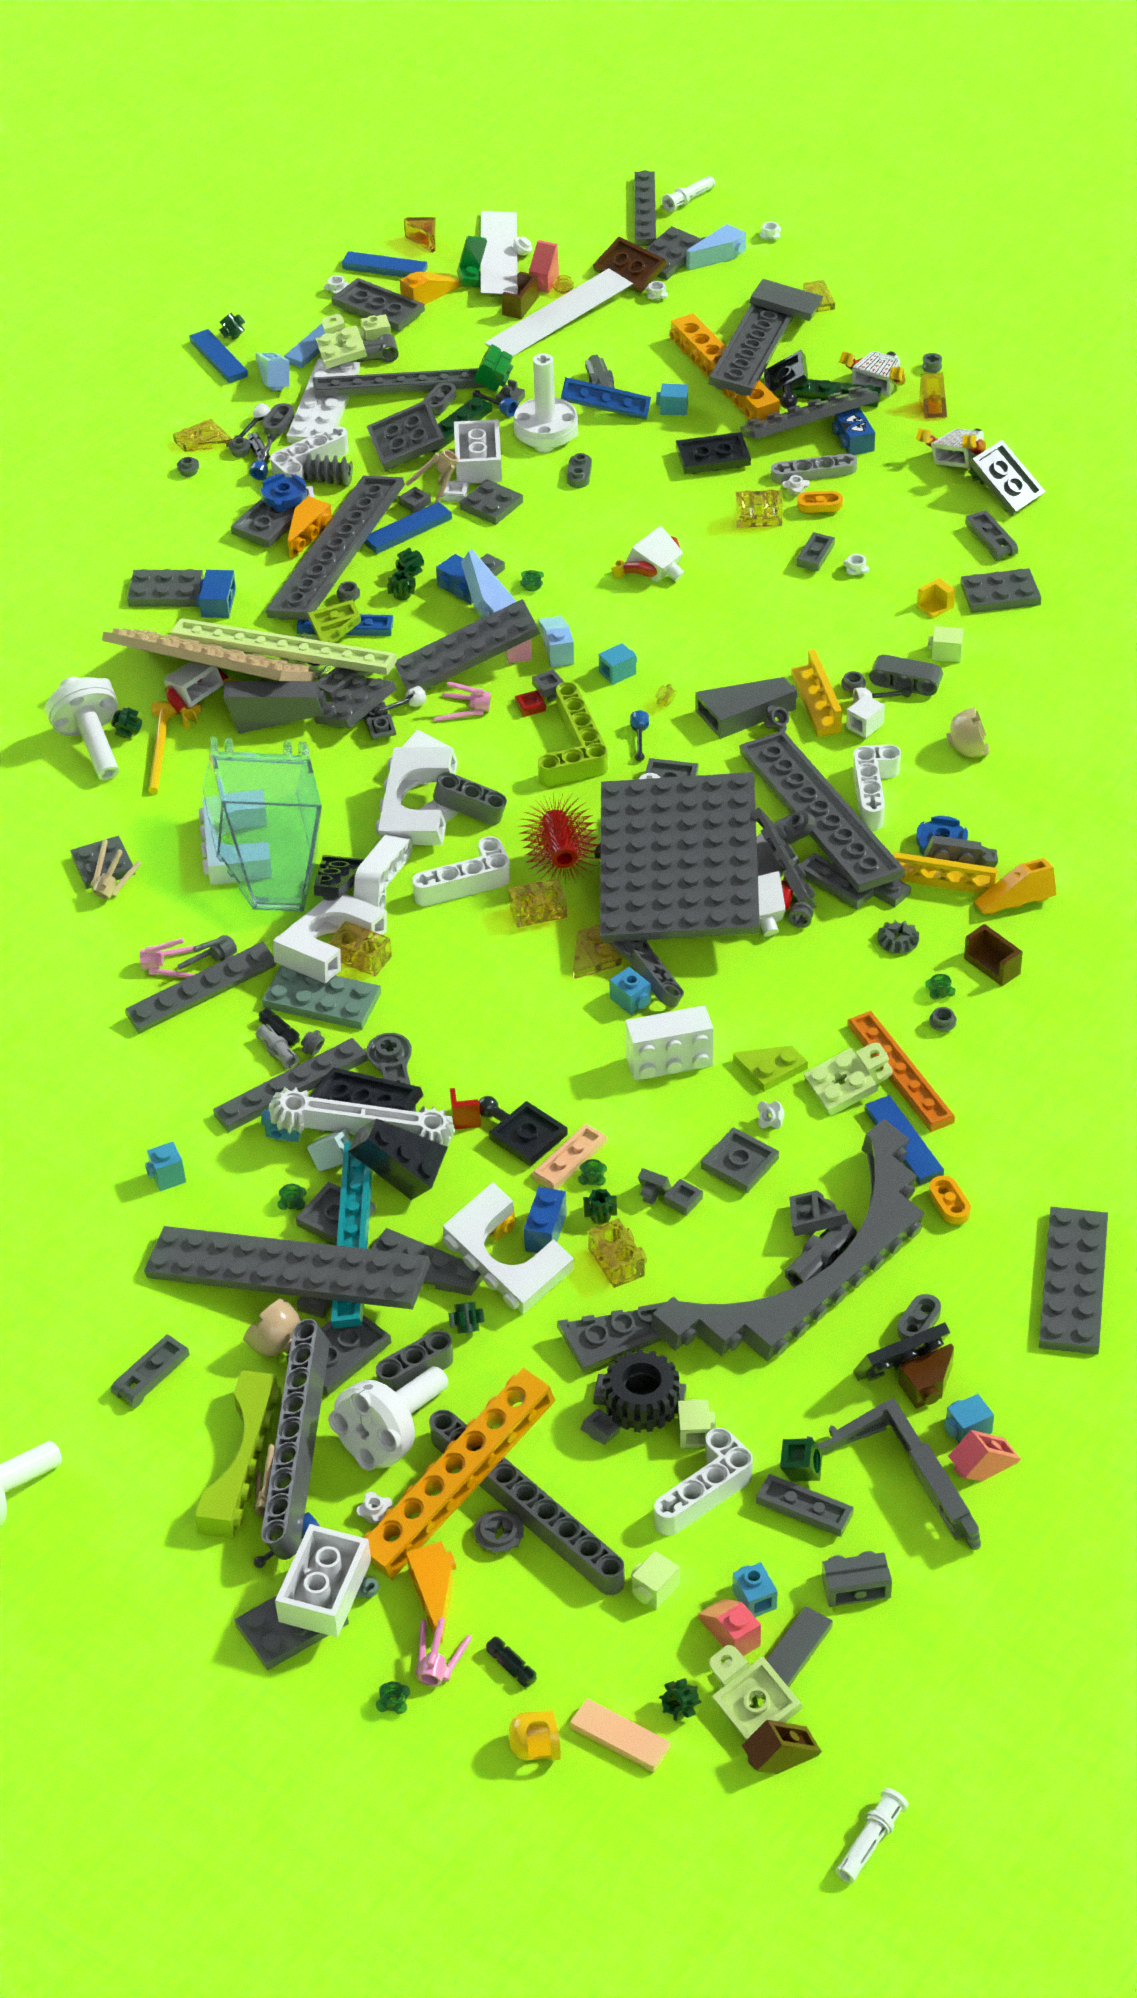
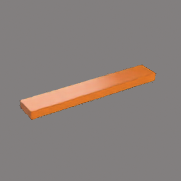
[847,1011,955,1132]

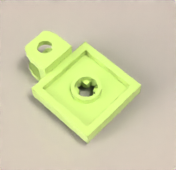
[315,314,367,369]
[803,1043,893,1116]
[709,1645,804,1740]

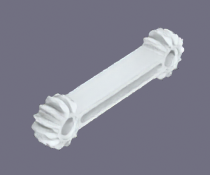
[269,1087,455,1147]

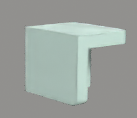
[307,1128,352,1172]

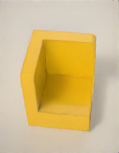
[917,578,955,619]

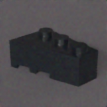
[348,1118,448,1200]

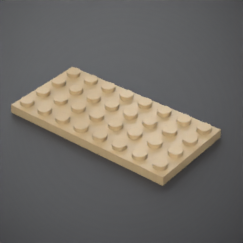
[102,628,317,681]

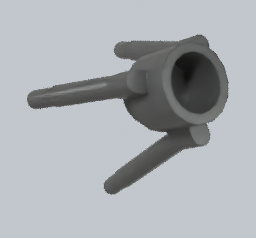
[177,935,237,969]

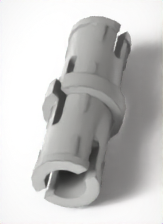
[255,1024,299,1069]

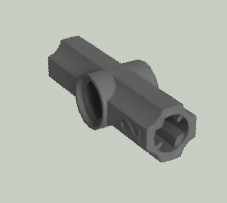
[585,355,615,388]
[785,1220,857,1287]

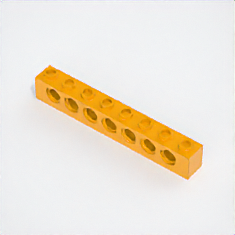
[669,313,780,420]
[363,1367,556,1580]

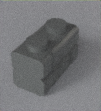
[821,1551,892,1607]

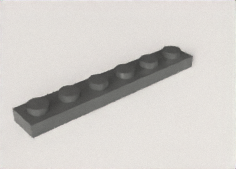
[635,170,656,246]
[125,941,276,1034]
[213,1038,368,1133]

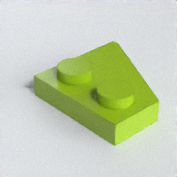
[308,600,361,643]
[733,1045,808,1092]

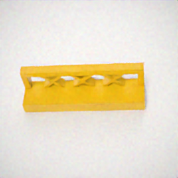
[791,649,842,737]
[893,852,999,894]

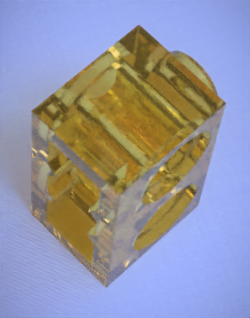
[735,489,783,528]
[508,878,567,928]
[329,921,392,977]
[588,1218,647,1288]

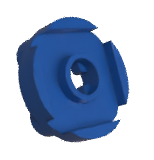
[261,474,306,512]
[916,816,968,855]

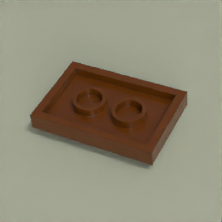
[593,237,667,294]

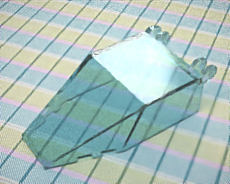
[203,737,322,911]

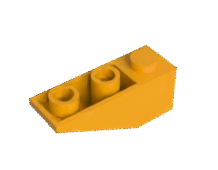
[288,496,333,559]
[974,858,1057,915]

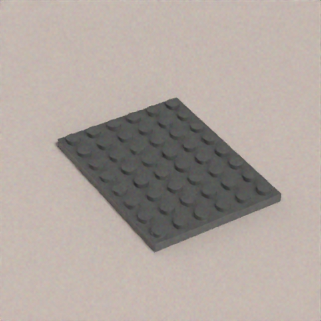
[600,772,760,942]

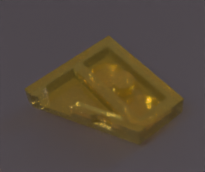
[173,419,233,452]
[573,924,622,979]

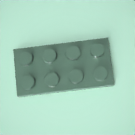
[262,965,381,1030]

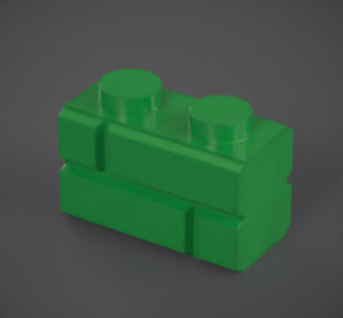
[474,344,514,392]

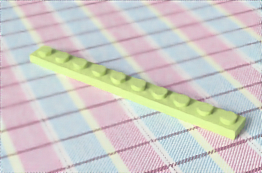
[171,618,397,675]

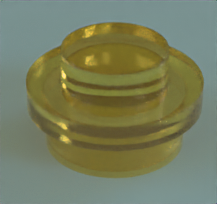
[553,275,574,294]
[655,683,677,707]

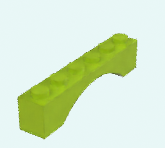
[195,1370,282,1539]

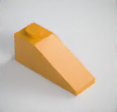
[400,272,463,305]
[406,1541,456,1643]

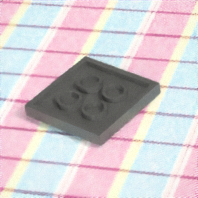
[366,400,446,471]

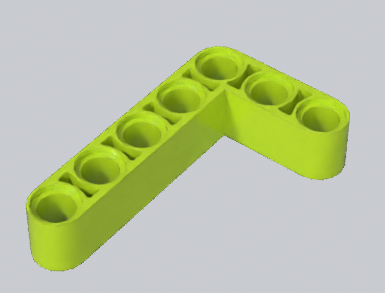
[538,682,608,787]

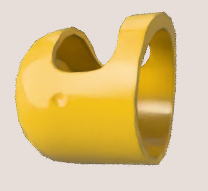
[508,1710,561,1761]

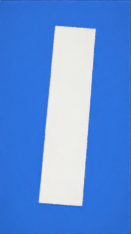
[481,211,518,294]
[485,268,633,356]

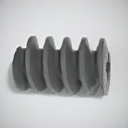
[304,453,353,485]

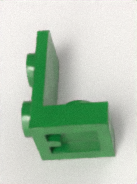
[457,235,487,288]

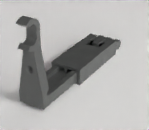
[807,1398,981,1550]

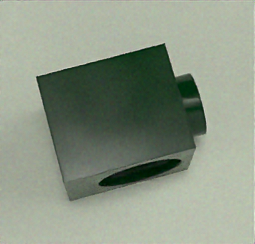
[780,1438,823,1482]

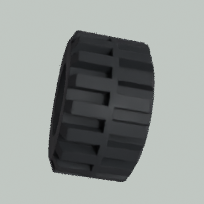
[604,1350,680,1433]

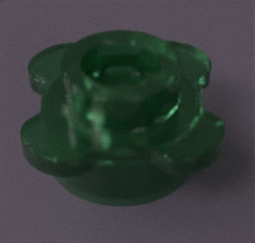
[520,570,544,591]
[925,974,956,999]
[578,1159,607,1186]
[277,1183,307,1210]
[376,1681,410,1714]

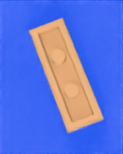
[532,1123,607,1190]
[570,1698,671,1773]

